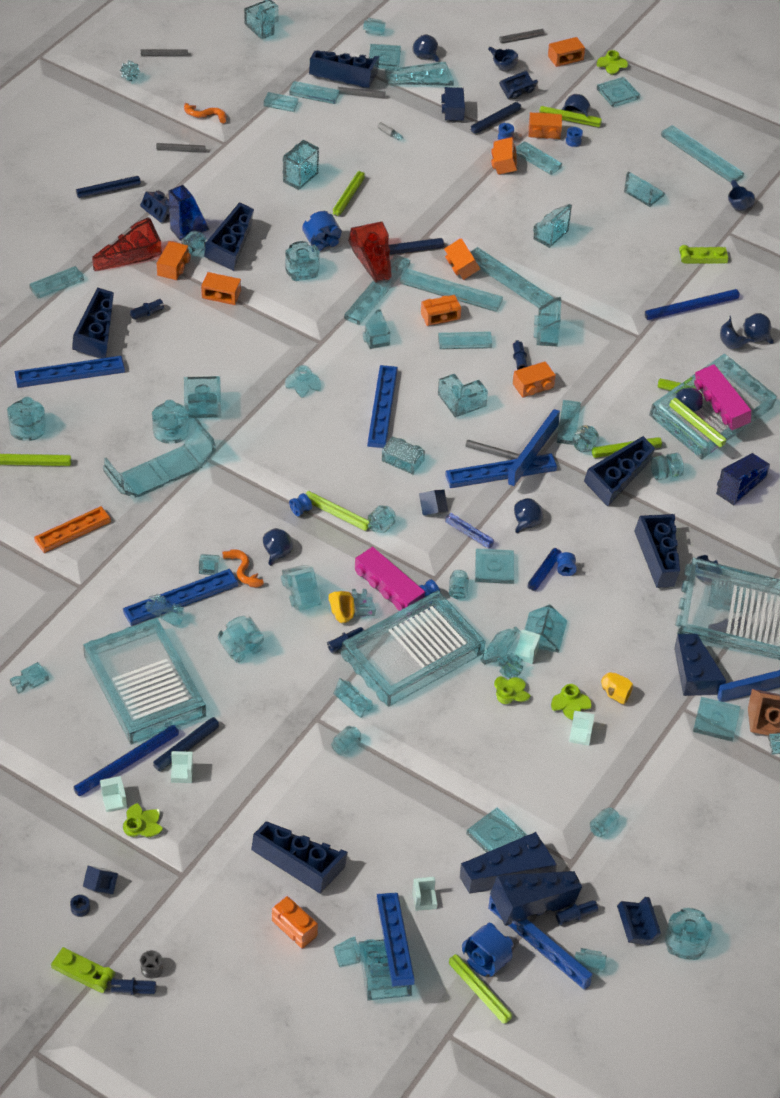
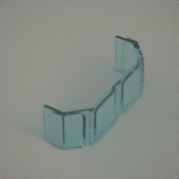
[103,418,216,498]

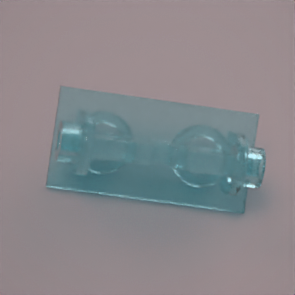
[145,594,187,626]
[333,678,373,718]

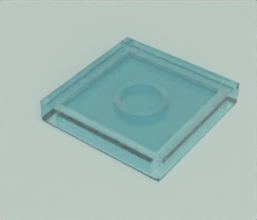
[369,44,401,70]
[597,77,640,107]
[475,549,514,584]
[693,697,741,742]
[466,807,526,853]

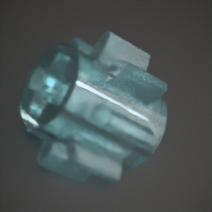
[120,60,140,81]
[499,653,523,679]

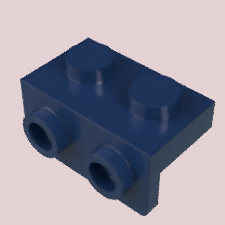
[499,70,538,99]
[140,190,181,223]
[617,897,661,945]

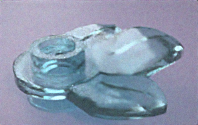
[285,365,321,398]

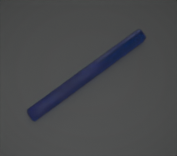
[644,289,740,320]
[73,725,179,796]

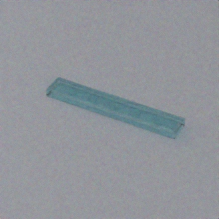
[661,125,744,183]
[471,247,554,310]
[344,254,410,325]
[400,268,503,312]

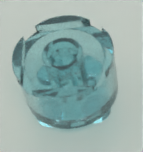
[285,241,320,281]
[7,397,46,441]
[152,400,189,444]
[218,616,264,663]
[665,908,712,960]

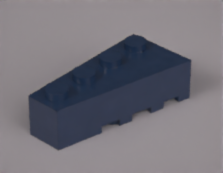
[309,50,379,88]
[204,202,254,271]
[72,287,114,358]
[584,436,655,507]
[251,821,348,894]
[459,832,557,894]

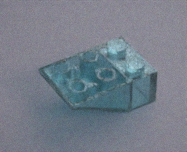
[358,939,412,1000]

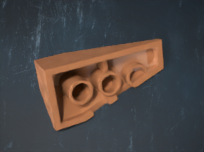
[748,689,780,736]

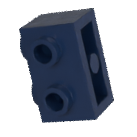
[441,87,465,121]

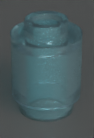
[363,18,386,36]
[449,570,469,599]
[331,726,361,755]
[590,807,620,838]
[574,948,607,974]

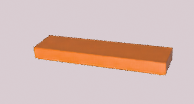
[34,506,111,553]

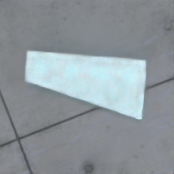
[385,61,454,86]

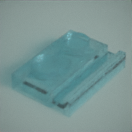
[480,626,520,665]

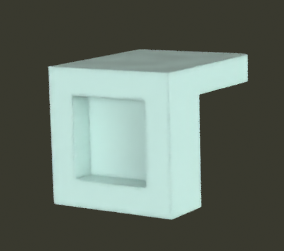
[514,630,540,664]
[569,711,595,746]
[171,751,193,783]
[100,776,127,812]
[412,877,437,911]

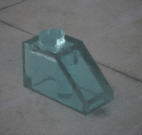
[363,309,391,349]

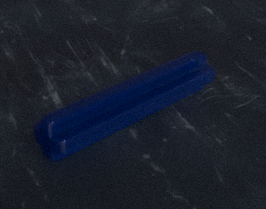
[445,513,494,549]
[527,548,562,591]

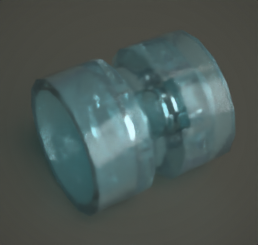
[651,452,684,480]

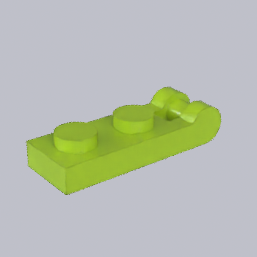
[679,245,728,264]
[51,947,116,993]

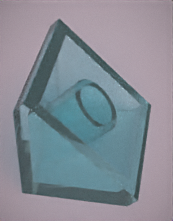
[624,171,665,207]
[524,604,567,653]

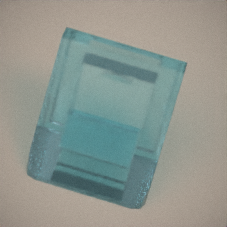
[199,554,220,575]
[333,936,361,967]

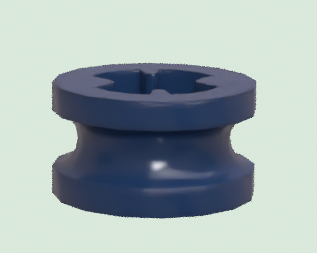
[70,894,90,917]

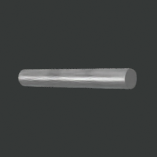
[499,28,544,43]
[141,49,188,56]
[338,87,386,98]
[156,143,206,152]
[466,440,520,460]

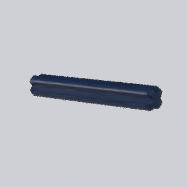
[470,101,521,134]
[76,176,141,198]
[378,238,444,256]
[153,717,219,771]

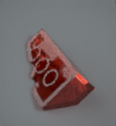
[92,217,162,271]
[348,221,392,282]

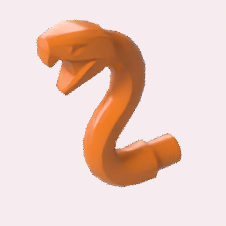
[184,103,227,123]
[222,549,264,588]

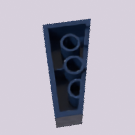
[634,514,680,588]
[490,871,582,926]

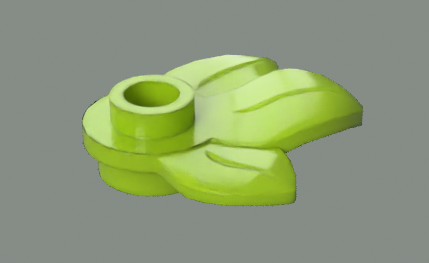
[597,50,628,74]
[494,676,531,704]
[551,684,591,720]
[123,803,163,837]

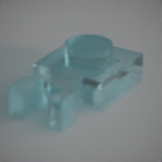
[351,589,376,617]
[10,662,49,694]

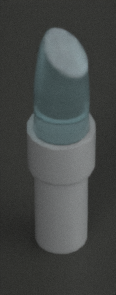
[378,122,404,140]

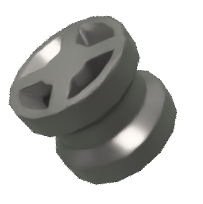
[140,950,163,979]

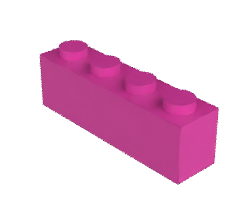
[694,364,751,430]
[355,546,425,616]

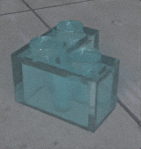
[244,0,278,40]
[438,373,488,417]
[281,565,322,611]

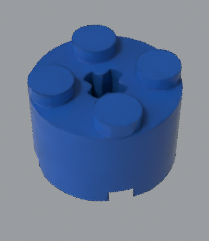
[302,211,342,251]
[462,923,514,977]

